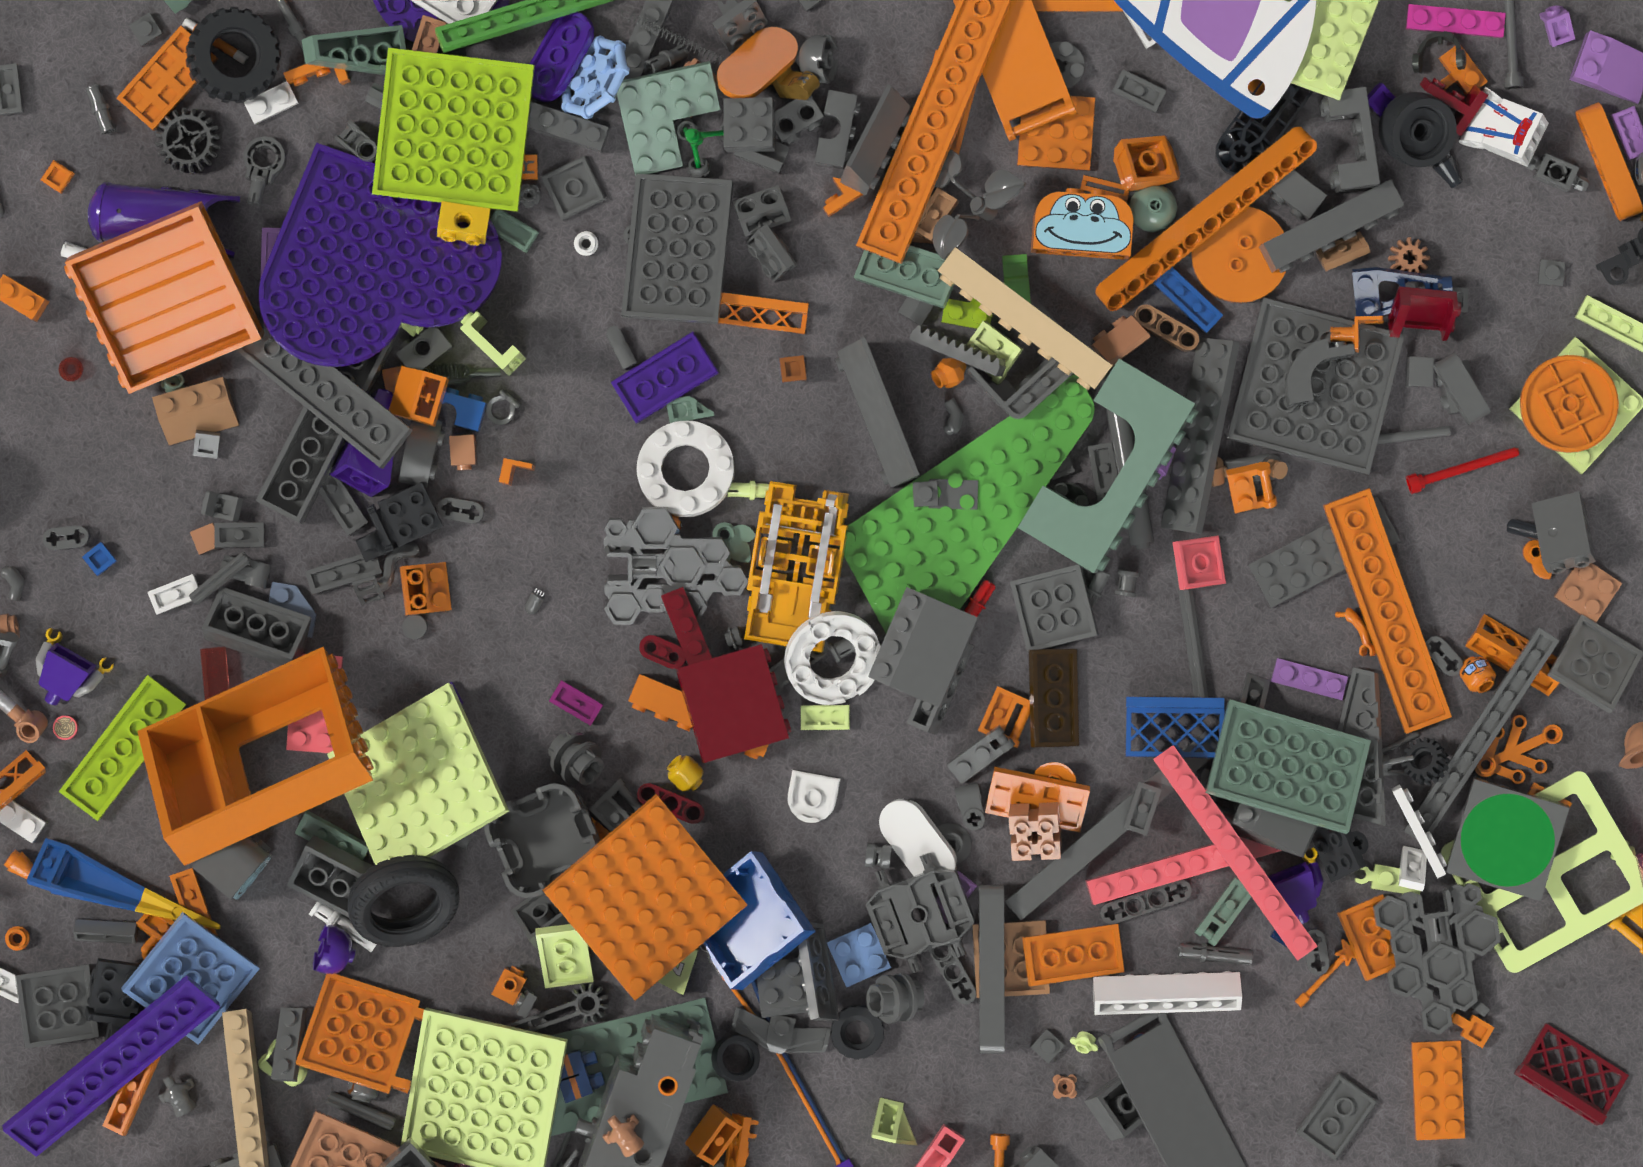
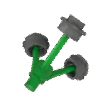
[674,117,724,178]

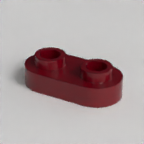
[639,635,686,669]

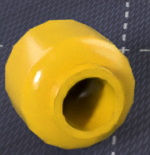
[667,755,703,791]

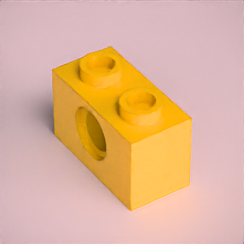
[437,201,490,246]

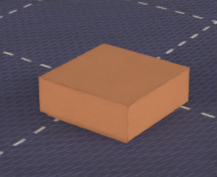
[190,523,216,555]

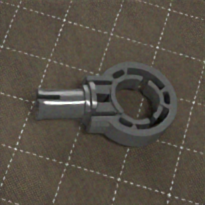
[243,136,286,207]

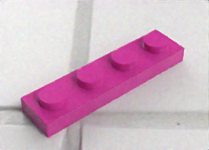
[1406,4,1506,38]

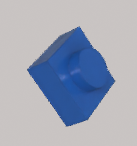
[82,542,117,576]

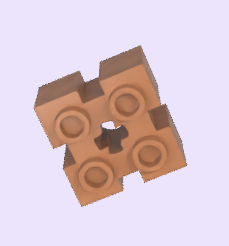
[1009,802,1062,861]

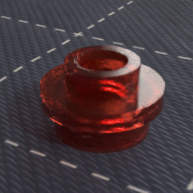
[59,357,83,382]

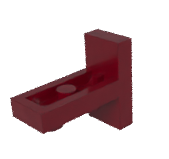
[1419,77,1488,136]

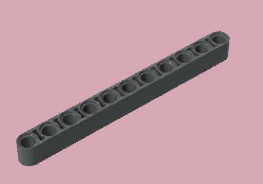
[1005,730,1218,920]

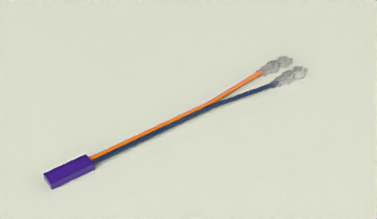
[700,946,854,1167]

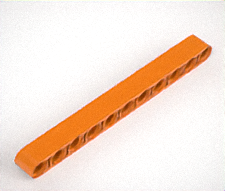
[1095,127,1317,311]

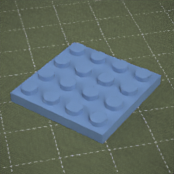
[121,912,260,1045]

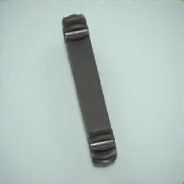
[505,982,609,1031]

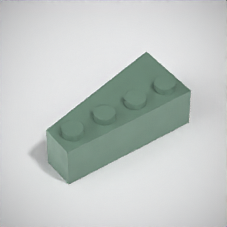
[301,25,406,75]

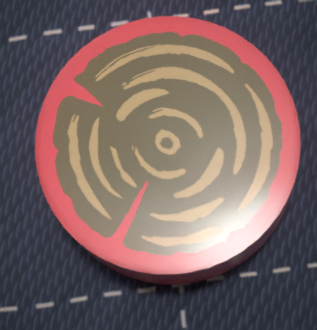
[53,715,79,740]

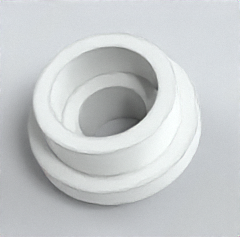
[574,231,598,256]

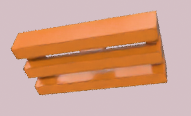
[1080,175,1129,203]

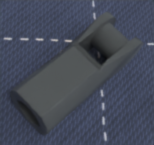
[606,326,637,370]

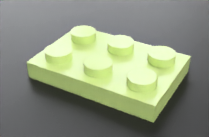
[535,924,594,988]

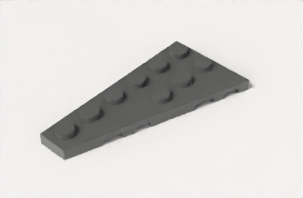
[1337,667,1386,826]

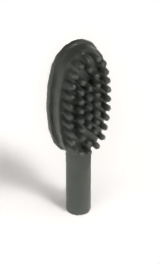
[426,362,501,385]

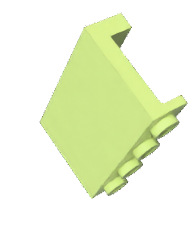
[460,311,526,376]

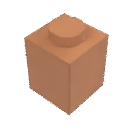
[449,435,477,471]

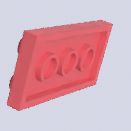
[286,654,343,753]

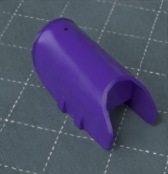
[88,182,240,258]

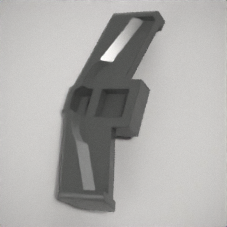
[731,1006,831,1055]

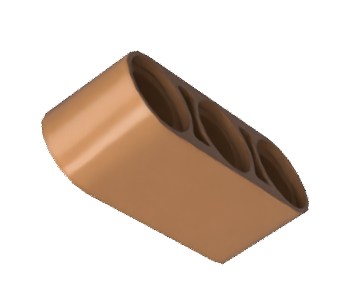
[1133,305,1199,352]

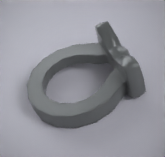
[486,389,521,425]

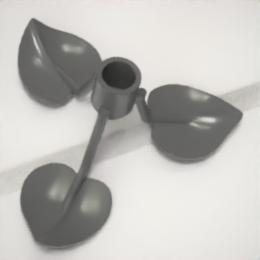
[933,150,1026,260]

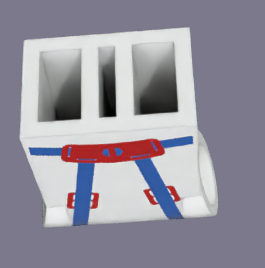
[1459,87,1549,167]

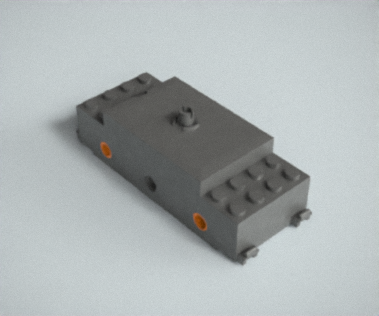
[574,1014,703,1167]

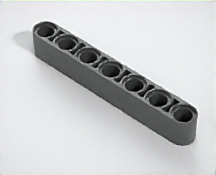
[979,885,1005,1054]

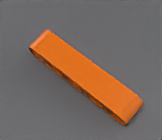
[1575,102,1643,221]

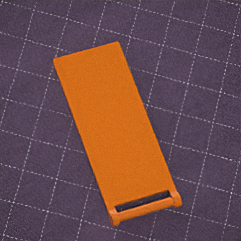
[953,0,1077,141]

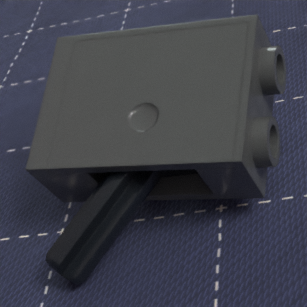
[1507,491,1596,574]

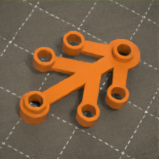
[1474,715,1563,784]

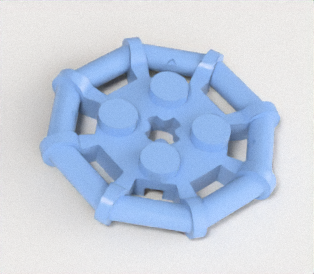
[561,35,630,119]

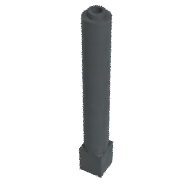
[1101,371,1154,550]

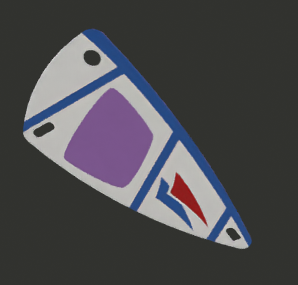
[1114,0,1316,118]

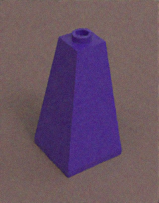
[329,389,398,497]

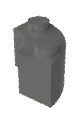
[399,420,445,488]

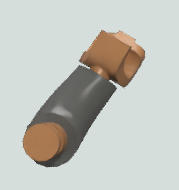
[1212,453,1288,487]

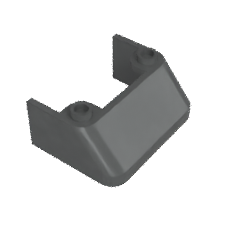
[967,304,1073,419]

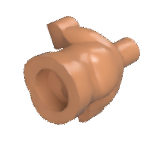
[603,1114,644,1157]

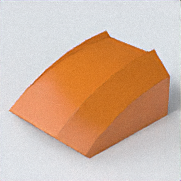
[1113,135,1180,192]

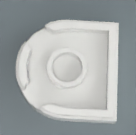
[788,770,840,823]

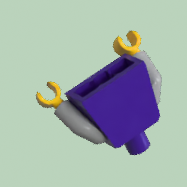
[35,628,114,705]

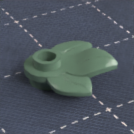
[713,522,756,562]

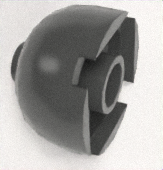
[796,35,838,83]

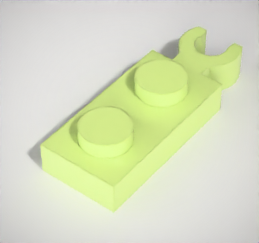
[1355,864,1420,895]

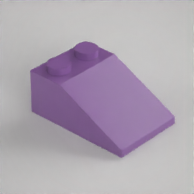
[1569,30,1643,104]

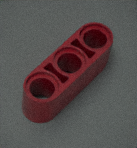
[637,783,705,824]

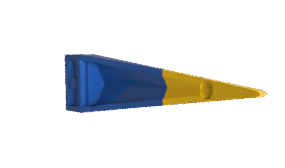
[27,838,221,929]

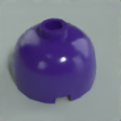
[313,925,356,974]

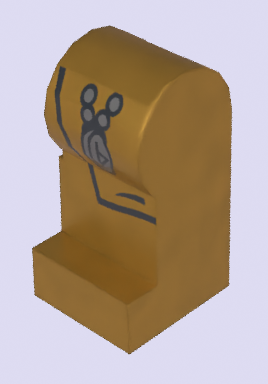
[772,67,820,100]

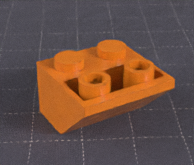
[389,366,449,427]

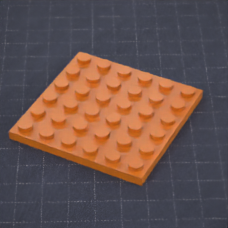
[542,794,747,1001]

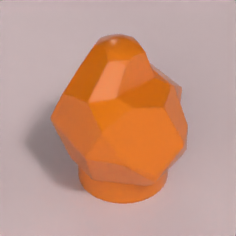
[931,358,966,388]

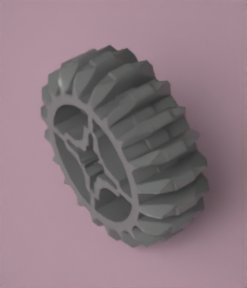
[155,108,222,174]

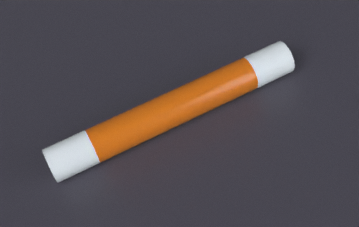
[182,18,249,65]

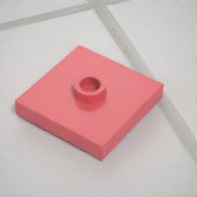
[1173,535,1226,590]

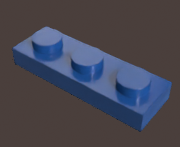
[1153,267,1223,333]

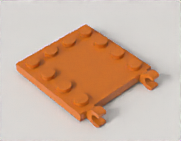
[296,974,424,1094]

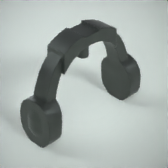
[1412,31,1466,73]

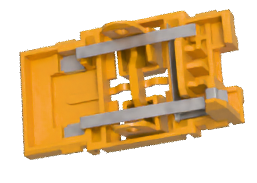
[744,481,849,652]

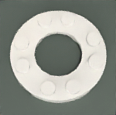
[637,421,735,517]
[784,611,881,705]

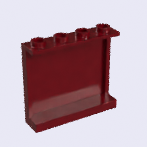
[676,644,791,763]

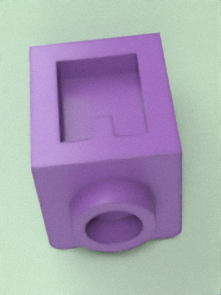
[1539,6,1575,47]

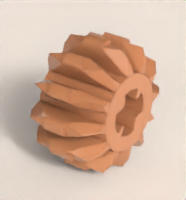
[1388,237,1430,273]

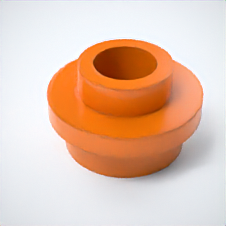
[5,926,30,951]

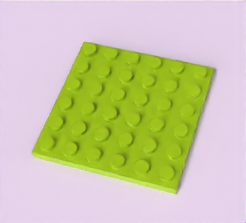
[372,48,535,212]

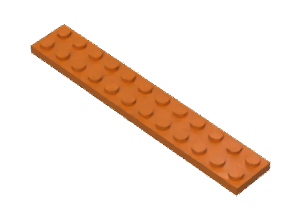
[856,0,1012,264]

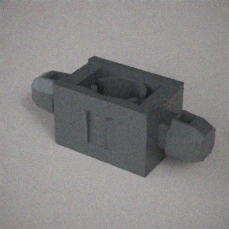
[1523,153,1589,192]

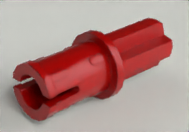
[964,580,996,617]

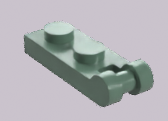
[1194,877,1251,947]

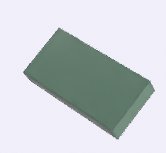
[490,209,539,253]

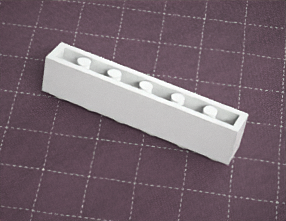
[1093,971,1242,1015]

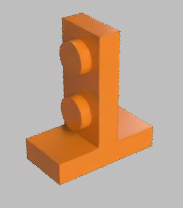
[284,64,351,86]

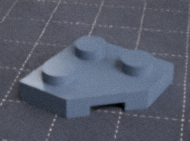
[269,582,317,638]

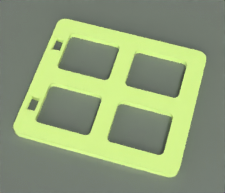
[1441,771,1643,973]

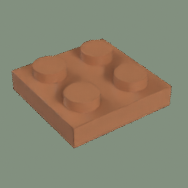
[1554,563,1622,623]

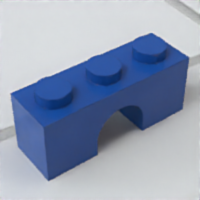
[442,388,487,432]

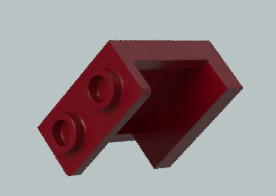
[1388,286,1461,341]

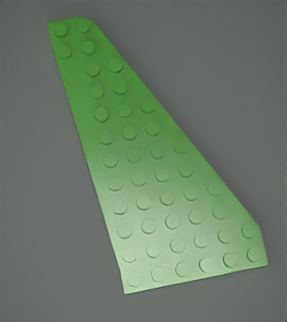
[839,374,1094,633]

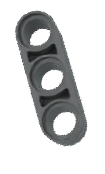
[1433,352,1491,425]

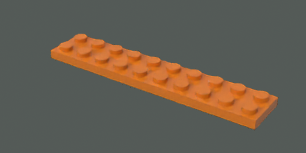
[1323,488,1452,734]

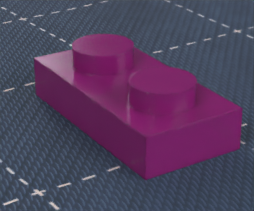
[549,680,603,726]

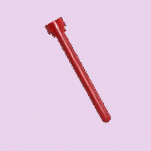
[1406,447,1520,494]

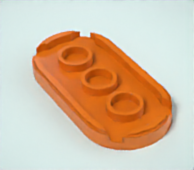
[717,27,798,98]

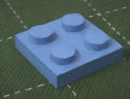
[827,923,891,988]

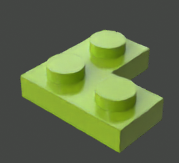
[941,298,992,329]

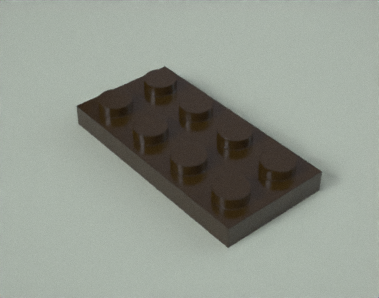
[1029,649,1079,747]

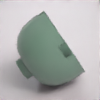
[1129,185,1178,233]

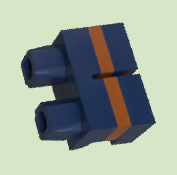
[560,1049,605,1104]

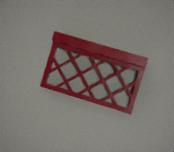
[1514,1023,1629,1126]

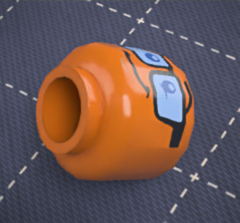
[1460,657,1496,693]

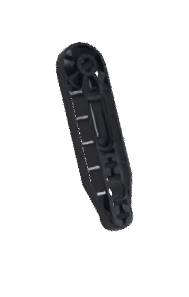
[1215,81,1314,176]

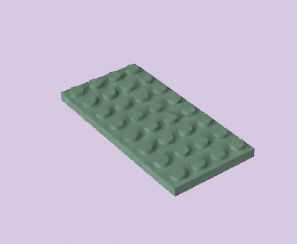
[550,997,728,1136]

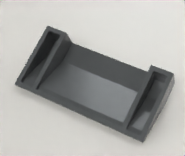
[835,337,919,488]

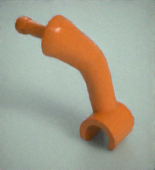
[1335,607,1376,656]

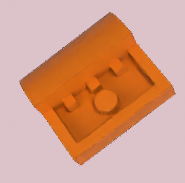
[400,562,452,616]

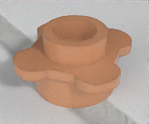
[1053,1074,1077,1099]

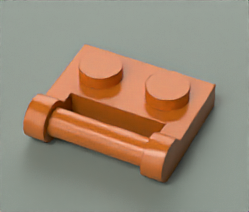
[1226,462,1277,513]
[978,686,1030,748]

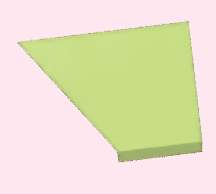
[871,1098,917,1145]

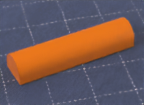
[102,1055,162,1136]

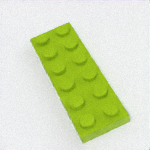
[59,675,187,821]

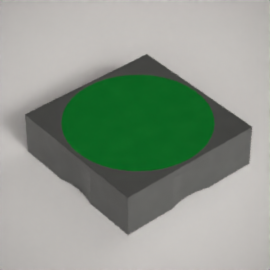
[1446,777,1570,901]

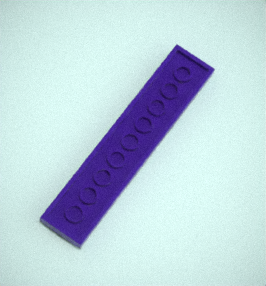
[2,975,220,1157]

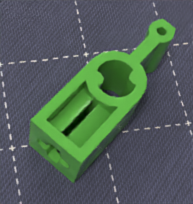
[1002,254,1031,304]

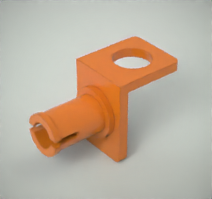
[1330,316,1384,352]

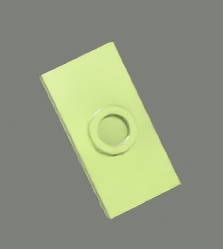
[801,705,850,730]

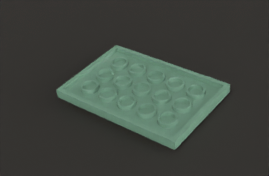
[1205,699,1371,834]

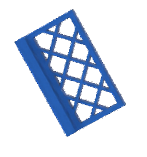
[1126,697,1225,758]

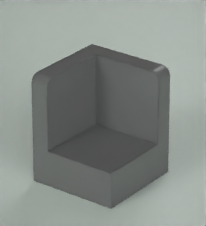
[1405,357,1434,387]

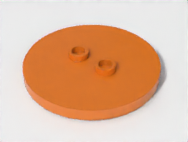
[1191,206,1286,303]
[1520,355,1619,453]

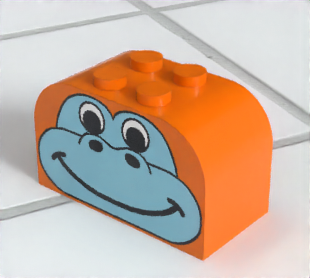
[1031,188,1133,260]

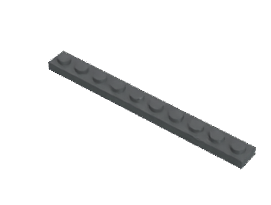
[1403,627,1560,839]

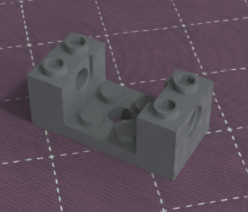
[1319,87,1380,194]

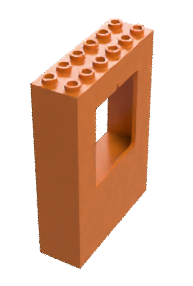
[137,646,374,866]

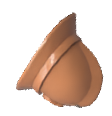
[1619,722,1643,769]

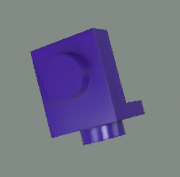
[1367,82,1396,119]

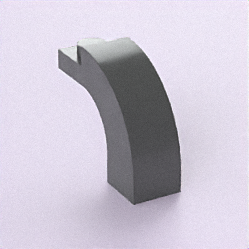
[1285,338,1355,407]

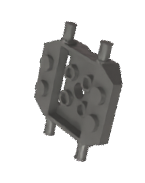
[866,853,976,973]

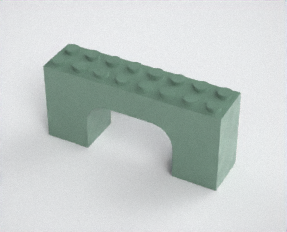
[1018,359,1199,573]

